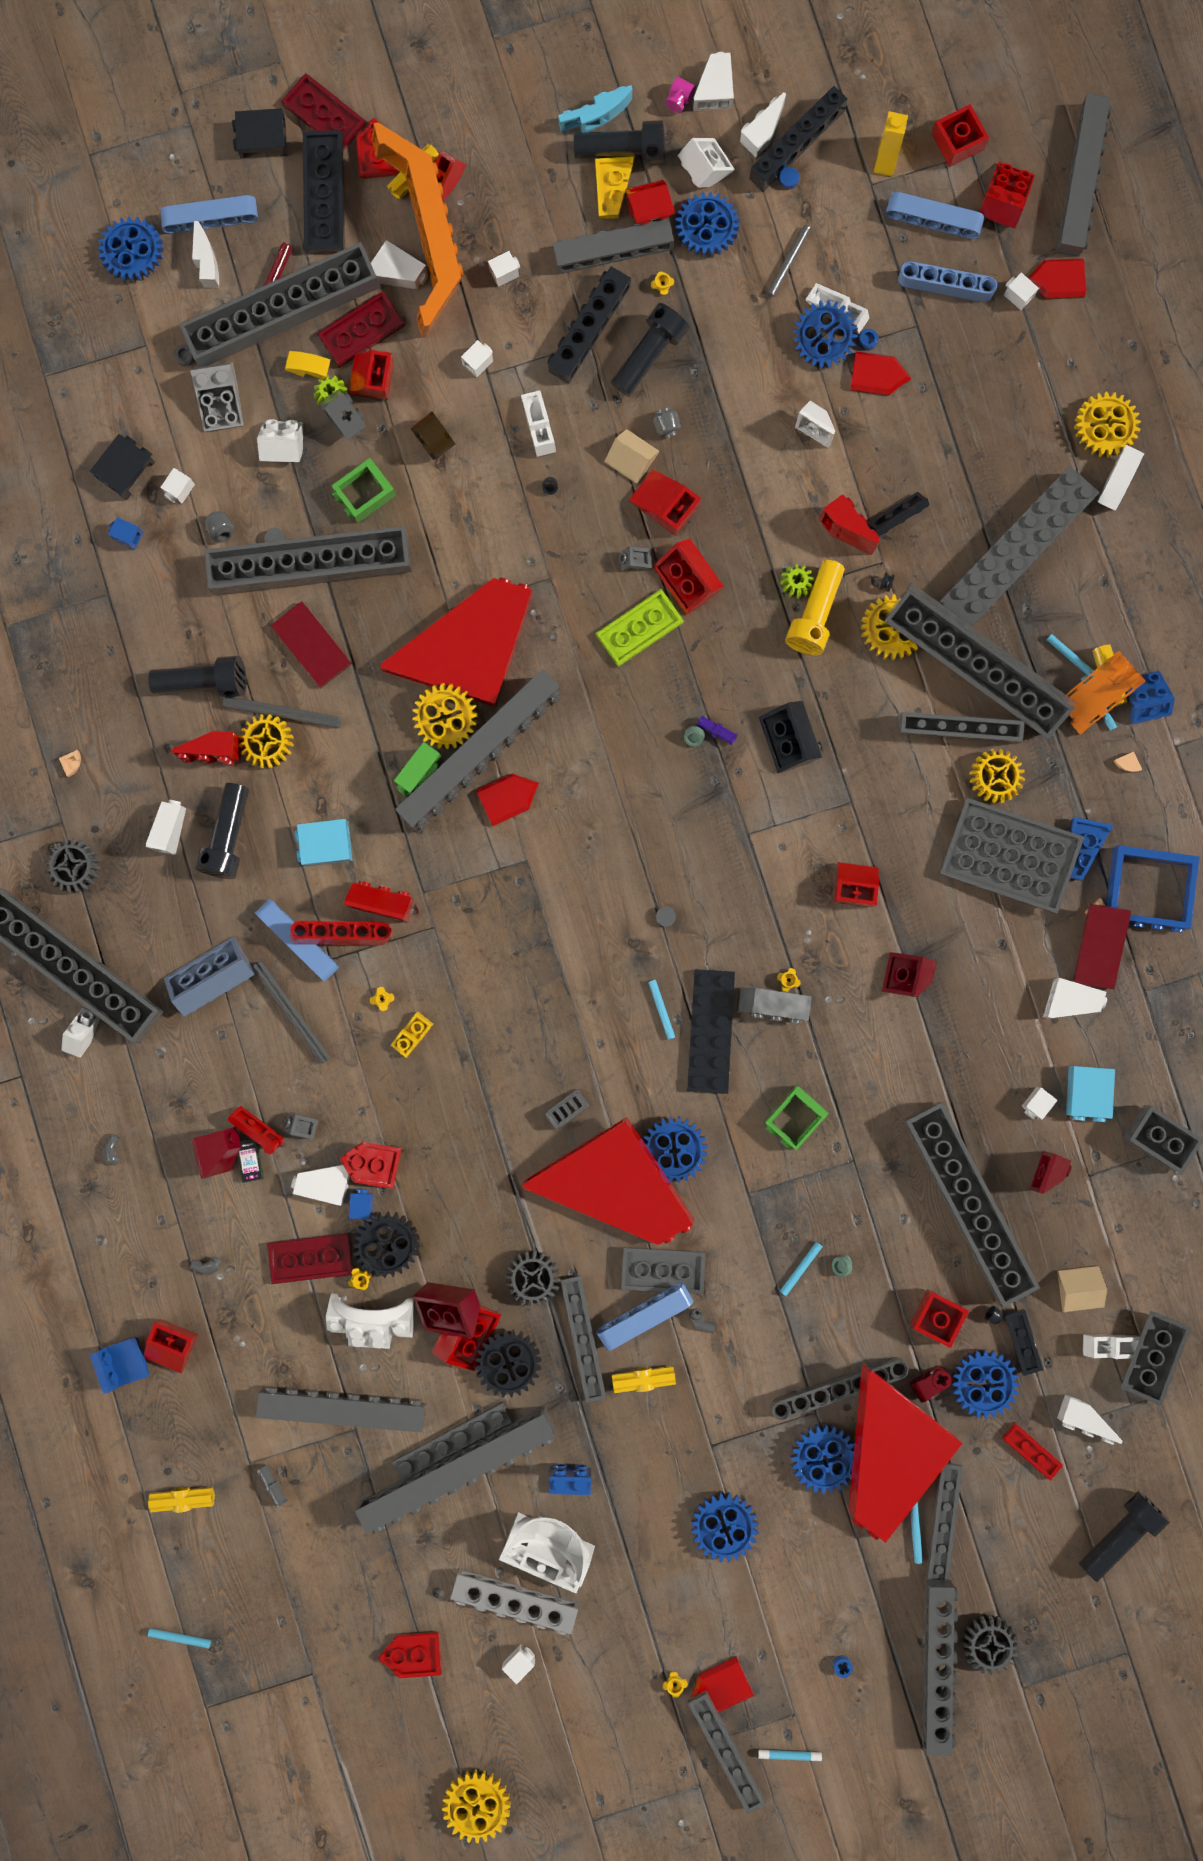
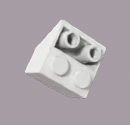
[257,419,304,462]

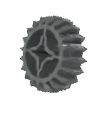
[44,839,101,893]
[505,1250,561,1307]
[961,1614,1019,1675]

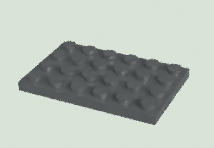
[939,798,1084,914]

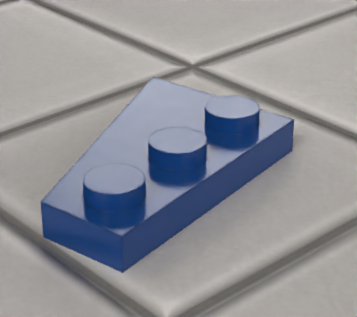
[1069,817,1114,881]

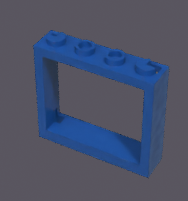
[1106,845,1200,933]

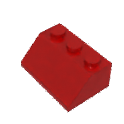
[653,538,724,615]
[344,880,414,922]
[432,1304,502,1371]

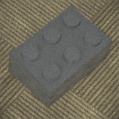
[1123,1105,1203,1175]

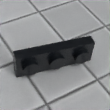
[867,492,930,536]
[1004,1309,1043,1376]

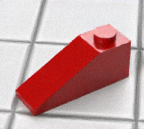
[435,150,467,201]

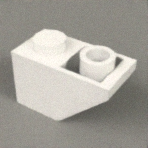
[62,1008,101,1058]

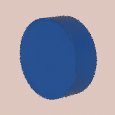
[779,167,799,189]
[858,329,879,351]

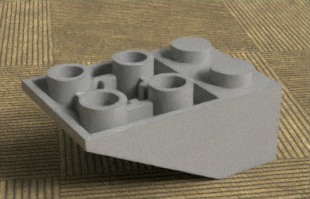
[190,362,244,432]

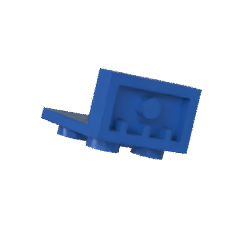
[1126,671,1175,724]
[90,1337,150,1394]
[549,1464,591,1495]

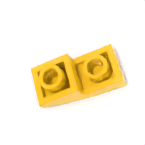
[285,351,330,380]
[390,1012,434,1058]

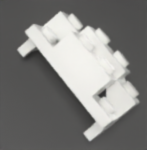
[326,1293,415,1349]
[499,1512,595,1593]

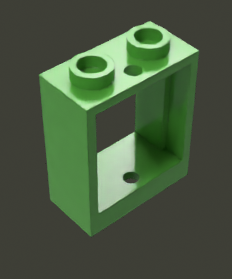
[332,458,396,523]
[394,742,444,798]
[764,1086,829,1150]

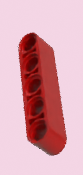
[290,921,392,945]

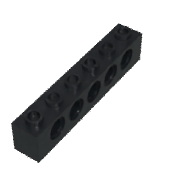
[749,86,848,192]
[547,266,631,384]

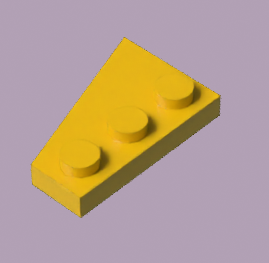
[595,156,635,219]

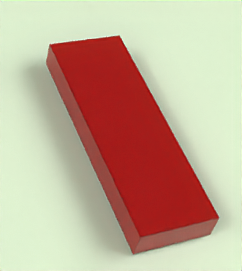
[1002,1422,1063,1481]

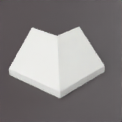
[795,401,835,448]

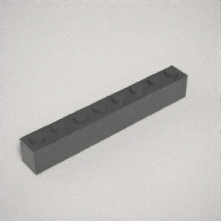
[1056,93,1112,256]
[256,1386,426,1432]

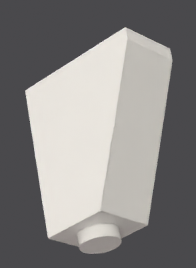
[693,52,734,111]
[371,240,428,289]
[146,800,186,855]
[1043,978,1107,1018]
[291,1165,350,1206]

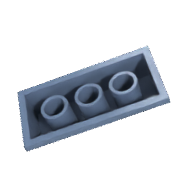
[164,936,254,1017]

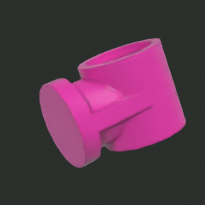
[665,76,695,113]

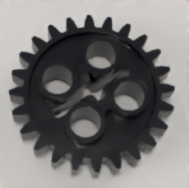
[353,1211,420,1278]
[475,1329,542,1398]

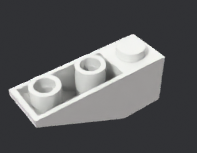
[740,92,786,158]
[1057,1394,1122,1445]

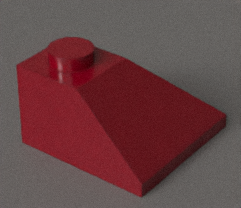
[882,952,937,998]
[191,1127,241,1179]
[1029,1151,1072,1194]

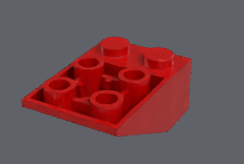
[979,161,1035,229]
[629,469,701,536]
[819,494,880,555]
[171,731,242,766]

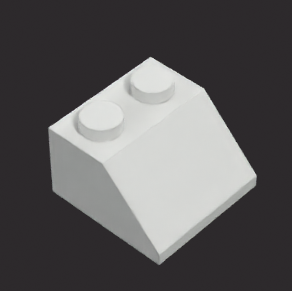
[677,138,735,188]

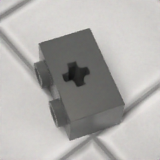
[319,390,366,440]

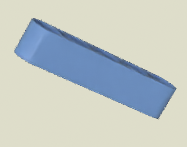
[886,192,984,239]
[160,195,258,234]
[898,261,997,302]
[255,898,339,982]
[596,1283,694,1351]

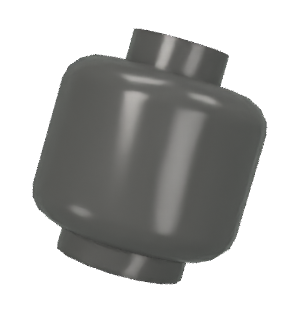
[653,407,681,439]
[204,511,234,542]

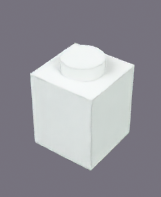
[488,251,520,287]
[1004,273,1039,310]
[461,340,493,378]
[161,468,195,504]
[1022,1087,1057,1120]
[502,1644,535,1684]

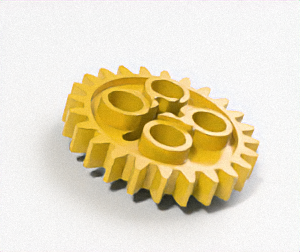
[1074,392,1141,458]
[860,594,918,660]
[412,683,478,750]
[442,1769,511,1843]

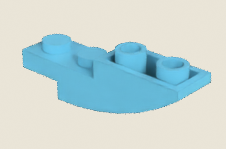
[558,85,632,132]

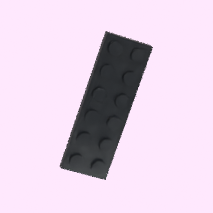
[302,130,345,253]
[687,969,735,1094]

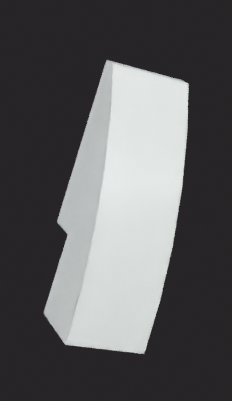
[192,221,219,288]
[806,283,869,334]
[521,390,556,457]
[1097,445,1144,511]
[1083,1334,1141,1359]

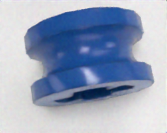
[833,1655,853,1678]

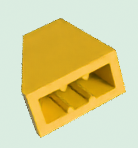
[873,111,908,177]

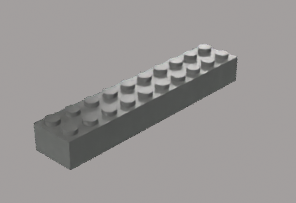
[179,242,381,367]
[939,466,1099,626]
[204,526,412,595]
[885,583,1075,739]
[395,669,561,832]
[0,888,164,1044]
[902,1102,1040,1308]
[355,1406,556,1534]

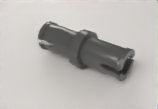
[256,1464,288,1508]

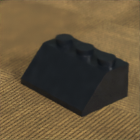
[759,701,822,773]

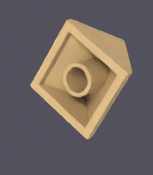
[604,429,659,484]
[1057,1266,1107,1312]

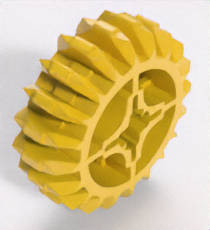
[239,714,294,769]
[969,749,1025,804]

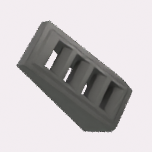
[545,1089,590,1130]

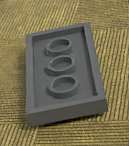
[621,1247,706,1294]

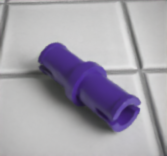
[696,715,738,746]

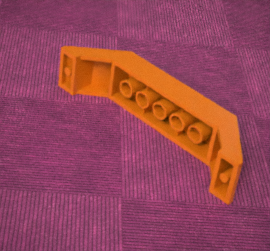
[372,123,463,338]

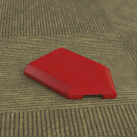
[356,118,399,179]
[1027,258,1086,299]
[850,351,912,396]
[476,773,539,826]
[339,1142,402,1189]
[377,1632,441,1678]
[690,1656,754,1713]

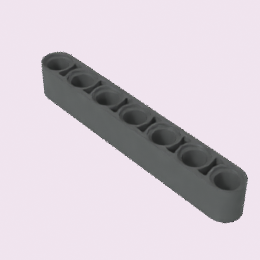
[770,1357,909,1420]

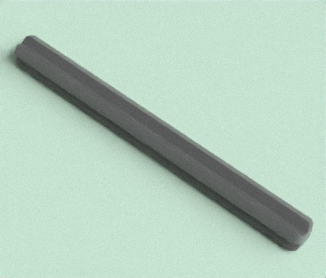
[222,697,341,728]
[252,961,330,1063]

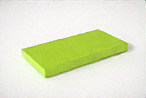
[596,589,684,667]

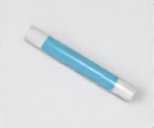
[758,1749,822,1761]

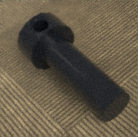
[574,120,665,164]
[611,303,689,397]
[148,656,247,698]
[195,783,249,879]
[1079,1490,1170,1582]

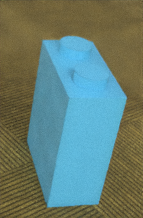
[295,819,353,867]
[1066,1066,1115,1122]

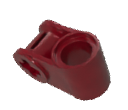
[909,1366,952,1403]

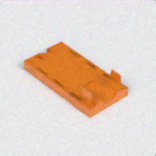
[1066,651,1145,735]

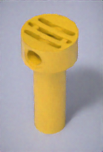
[785,560,845,656]

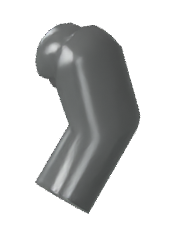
[103,1134,120,1166]
[190,1257,222,1275]
[689,1308,716,1333]

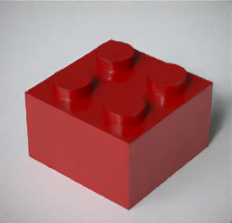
[931,104,989,167]
[909,1289,969,1348]

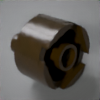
[410,411,456,460]

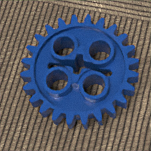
[675,192,740,258]
[98,216,164,282]
[793,300,858,368]
[644,1116,708,1183]
[951,1349,1020,1419]
[790,1424,855,1494]
[691,1492,759,1563]

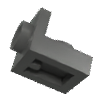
[619,546,652,571]
[284,1112,318,1140]

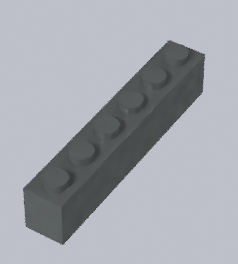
[553,218,674,275]
[897,712,1024,743]

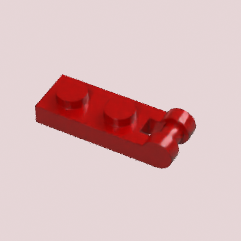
[227,1106,284,1154]

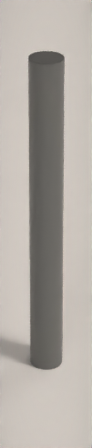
[767,225,811,297]

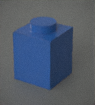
[108,517,144,550]
[349,1188,374,1219]

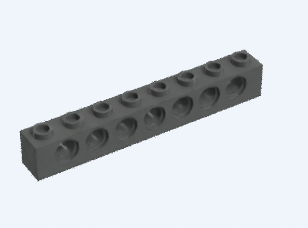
[923,1579,958,1756]

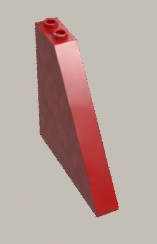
[380,577,533,707]
[522,1117,694,1245]
[848,1364,963,1543]

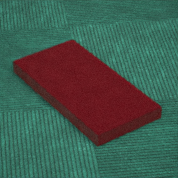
[281,73,366,151]
[317,291,405,368]
[270,601,352,689]
[1073,904,1131,990]
[267,1233,354,1285]

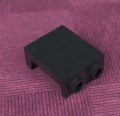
[232,108,288,158]
[90,433,155,500]

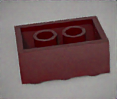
[413,1282,480,1339]

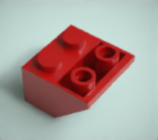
[625,180,675,225]
[348,350,394,400]
[833,862,879,908]
[144,1319,198,1374]

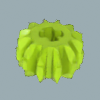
[314,375,348,406]
[780,563,814,599]

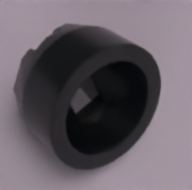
[542,477,558,495]
[985,1306,1003,1324]

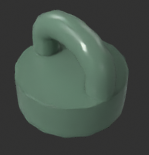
[684,726,705,747]
[832,1255,852,1277]

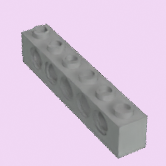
[451,1568,579,1635]

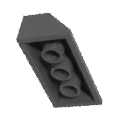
[1121,1311,1192,1406]

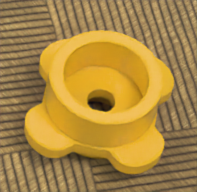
[651,272,674,295]
[777,968,801,992]
[370,987,394,1011]
[348,1268,372,1290]
[663,1671,688,1698]

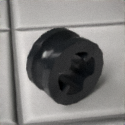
[879,572,895,592]

